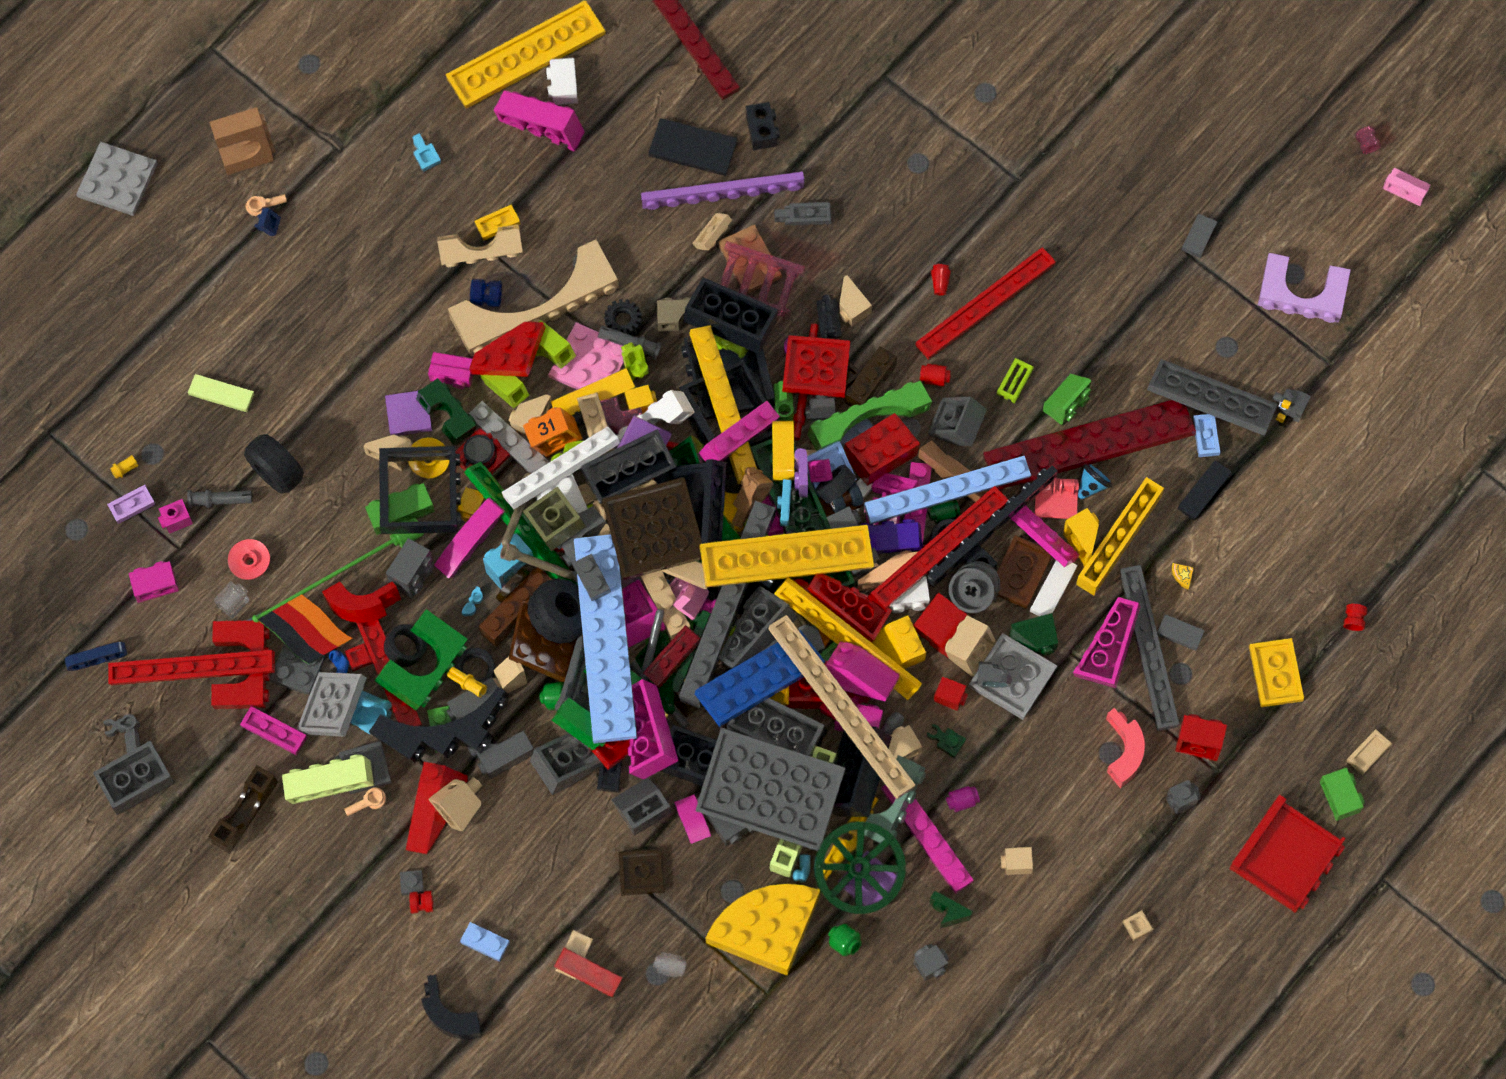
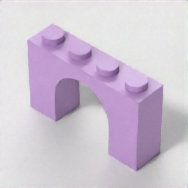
[1258,253,1350,323]

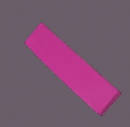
[434,498,505,578]

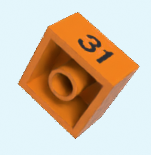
[523,407,583,457]

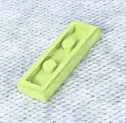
[188,374,254,412]

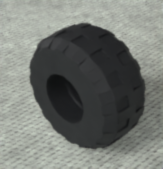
[244,434,304,494]
[528,578,583,644]

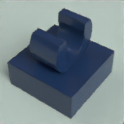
[254,208,281,236]

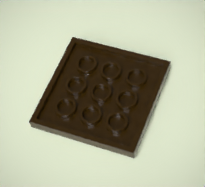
[602,477,702,580]

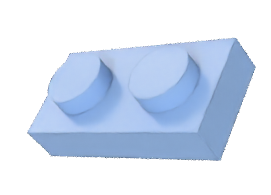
[1193,414,1220,457]
[460,922,510,962]

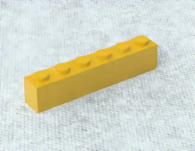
[1076,477,1164,595]

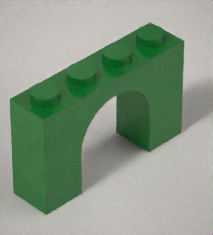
[374,609,468,711]
[551,668,642,750]

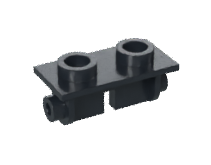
[816,294,842,339]

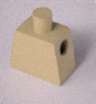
[428,777,482,831]

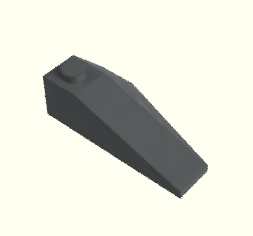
[718,586,798,669]

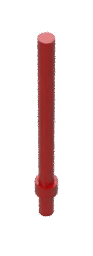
[793,324,819,440]

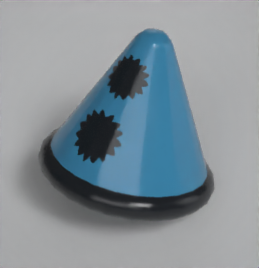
[1078,463,1112,499]

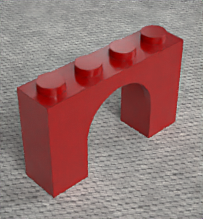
[211,620,271,709]

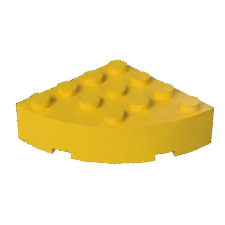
[706,884,820,976]

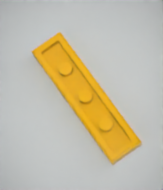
[551,368,635,415]

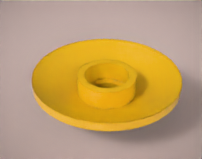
[408,438,449,479]

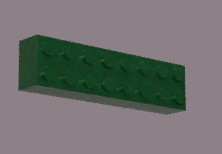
[750,438,855,596]

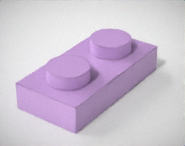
[107,485,156,524]

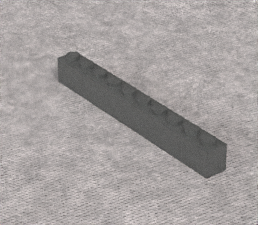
[679,501,776,709]

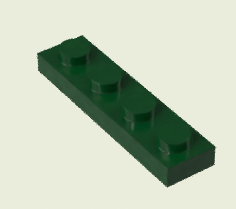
[672,610,711,692]

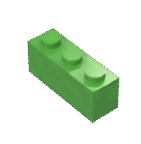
[365,483,435,536]

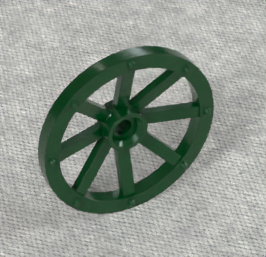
[814,821,906,914]

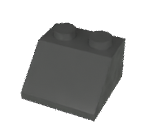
[928,397,987,446]

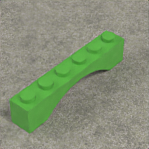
[808,381,932,451]

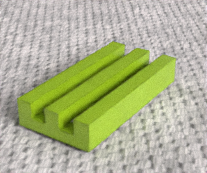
[996,358,1034,403]

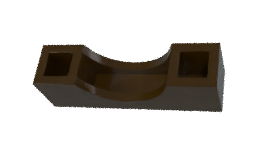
[208,765,278,854]

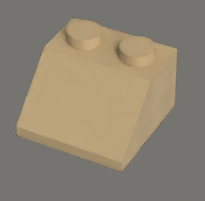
[945,615,996,677]

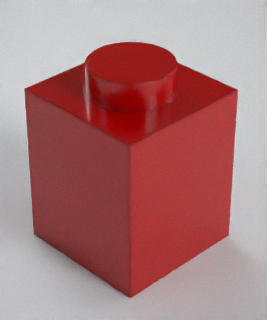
[934,676,968,711]

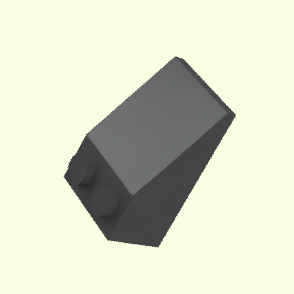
[530,733,603,795]

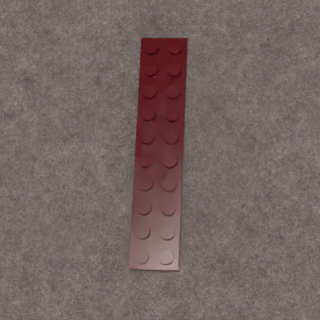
[983,400,1196,490]

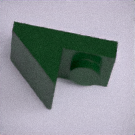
[930,890,973,928]

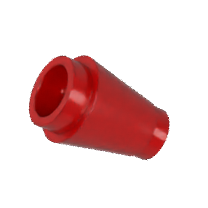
[931,264,951,296]

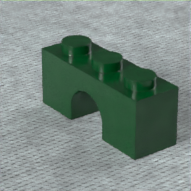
[416,378,476,446]

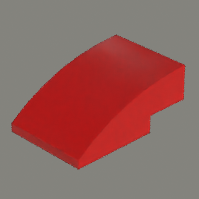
[913,593,967,659]

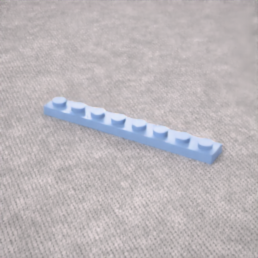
[864,456,1031,524]

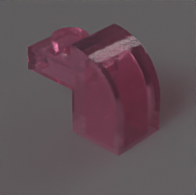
[600,397,643,435]

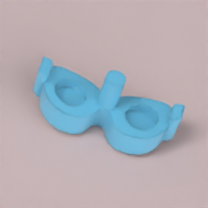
[462,586,483,616]

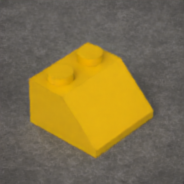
[1063,508,1099,567]
[871,616,926,669]

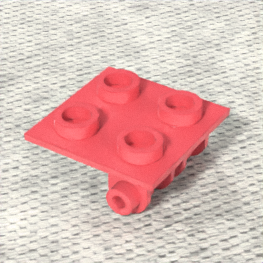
[1035,478,1079,519]

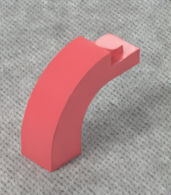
[1106,708,1145,789]

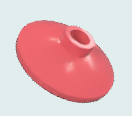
[228,539,270,580]

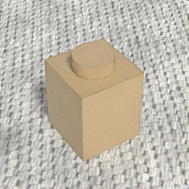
[1001,847,1033,875]

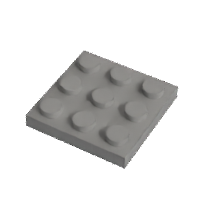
[76,142,158,216]
[968,633,1057,720]
[297,672,367,737]

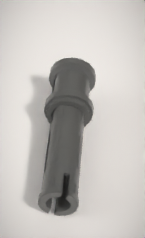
[597,325,661,360]
[187,489,252,509]

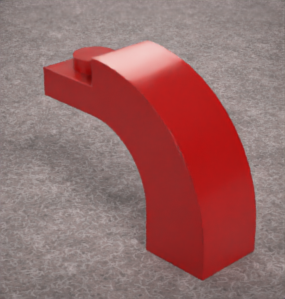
[322,581,401,623]

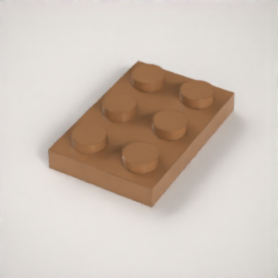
[718,225,782,295]

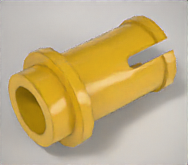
[110,455,138,479]

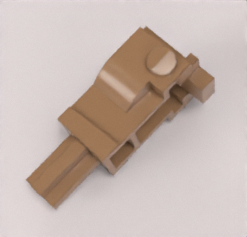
[732,467,774,528]

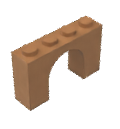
[210,107,275,175]

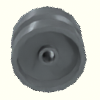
[949,561,1000,613]

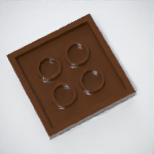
[509,603,577,682]

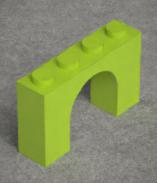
[480,320,576,408]

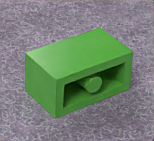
[1320,767,1364,821]

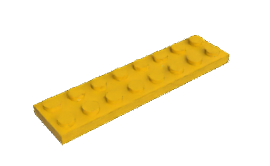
[446,0,606,109]
[699,525,874,588]

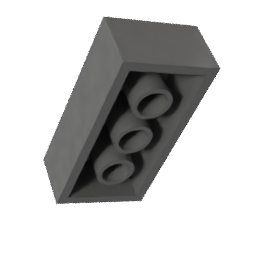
[727,698,825,756]

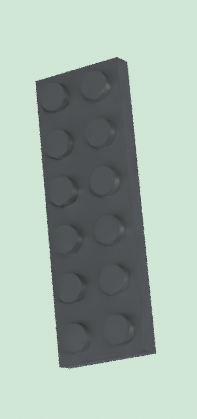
[1147,359,1278,436]

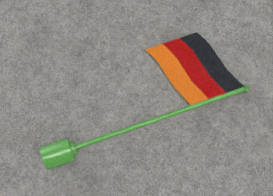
[252,517,424,664]

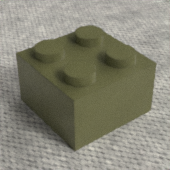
[523,486,586,551]

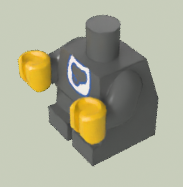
[1273,389,1311,423]

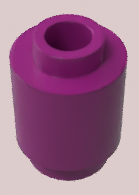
[946,786,980,813]

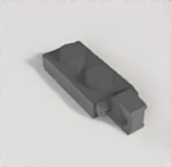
[774,202,831,226]

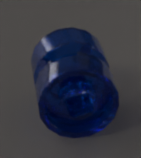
[470,278,502,307]

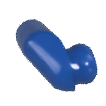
[329,650,349,673]

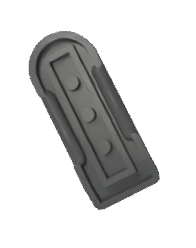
[555,634,590,712]

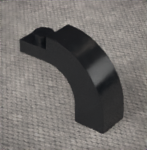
[421,974,482,1039]

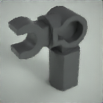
[103,714,141,753]

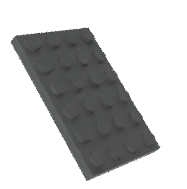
[695,728,846,851]

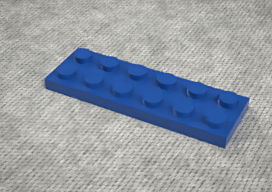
[695,630,825,727]

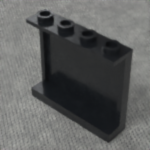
[681,337,775,420]
[655,459,726,544]

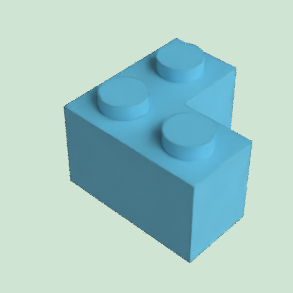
[483,533,533,589]

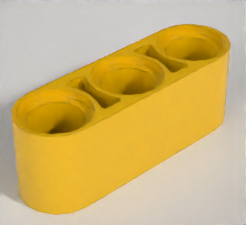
[772,421,794,480]

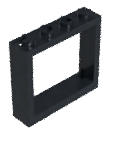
[677,360,780,462]
[379,446,461,534]

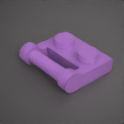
[794,448,808,497]

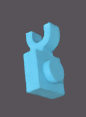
[412,133,441,172]

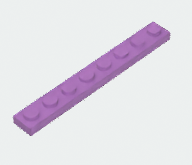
[641,172,804,210]

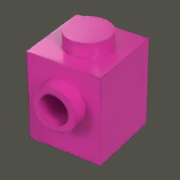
[158,499,193,534]

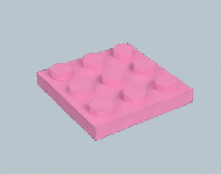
[548,323,624,402]

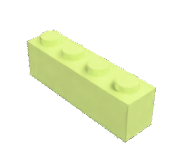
[282,755,374,804]

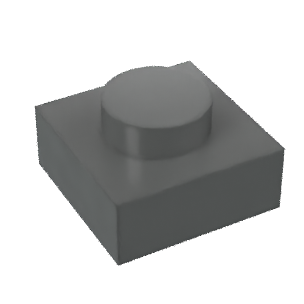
[400,870,424,895]

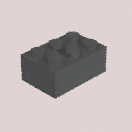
[93,741,174,815]

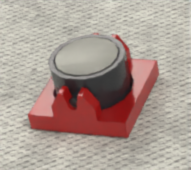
[456,428,510,474]

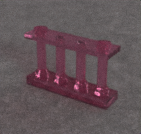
[720,241,806,317]

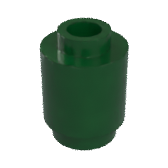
[927,499,960,524]

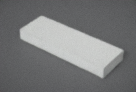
[1030,560,1077,616]

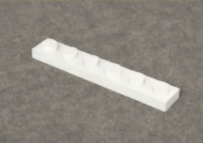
[502,426,620,509]

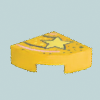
[1172,563,1193,589]

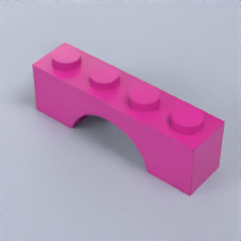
[699,401,780,462]

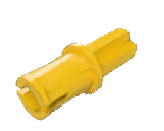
[447,667,487,698]

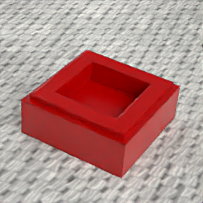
[344,643,373,672]

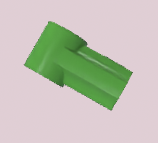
[774,381,794,421]

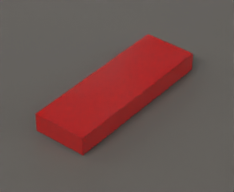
[554,947,622,997]

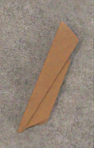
[918,441,990,502]

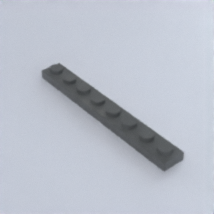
[1119,565,1180,731]

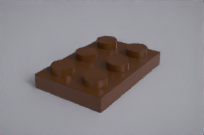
[997,535,1052,609]

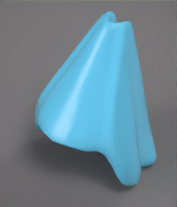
[351,691,392,734]

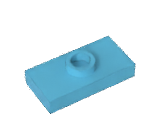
[777,479,792,527]

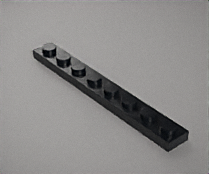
[928,465,1058,587]

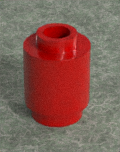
[920,364,951,387]

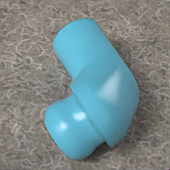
[793,855,811,883]

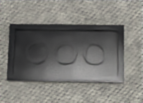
[648,118,738,176]

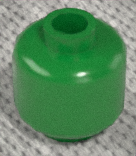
[539,681,564,711]
[829,924,862,956]

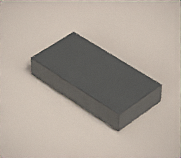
[1182,214,1217,258]
[1157,614,1205,651]

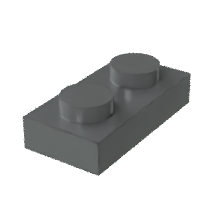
[572,554,611,601]

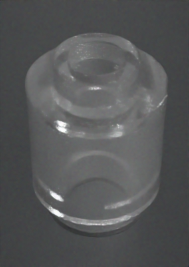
[653,952,687,978]

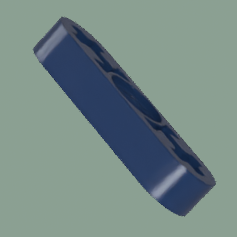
[64,642,127,671]

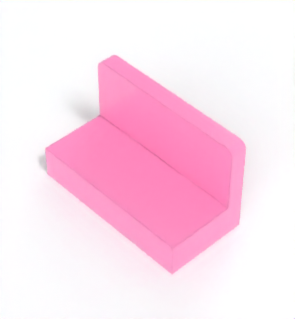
[1383,168,1430,206]
[673,582,709,620]

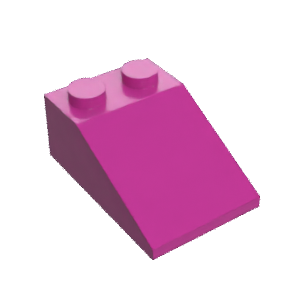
[622,579,666,648]
[826,641,899,701]

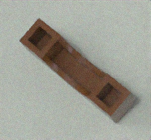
[479,567,552,647]

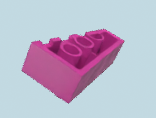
[494,91,585,152]
[1073,597,1141,688]
[628,679,678,780]

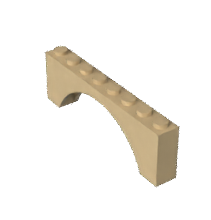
[448,240,619,357]

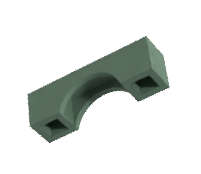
[864,755,926,843]

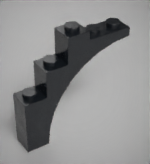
[369,687,510,763]

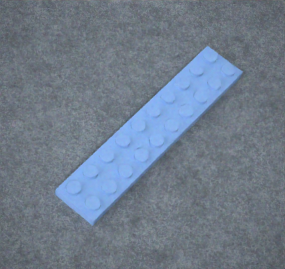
[574,534,637,743]

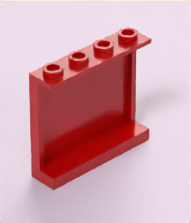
[1229,794,1346,913]

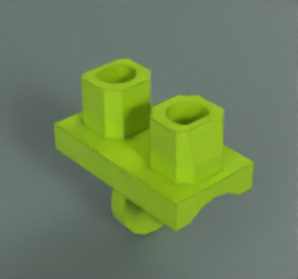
[621,342,649,381]

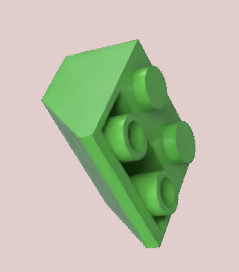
[1043,374,1091,426]

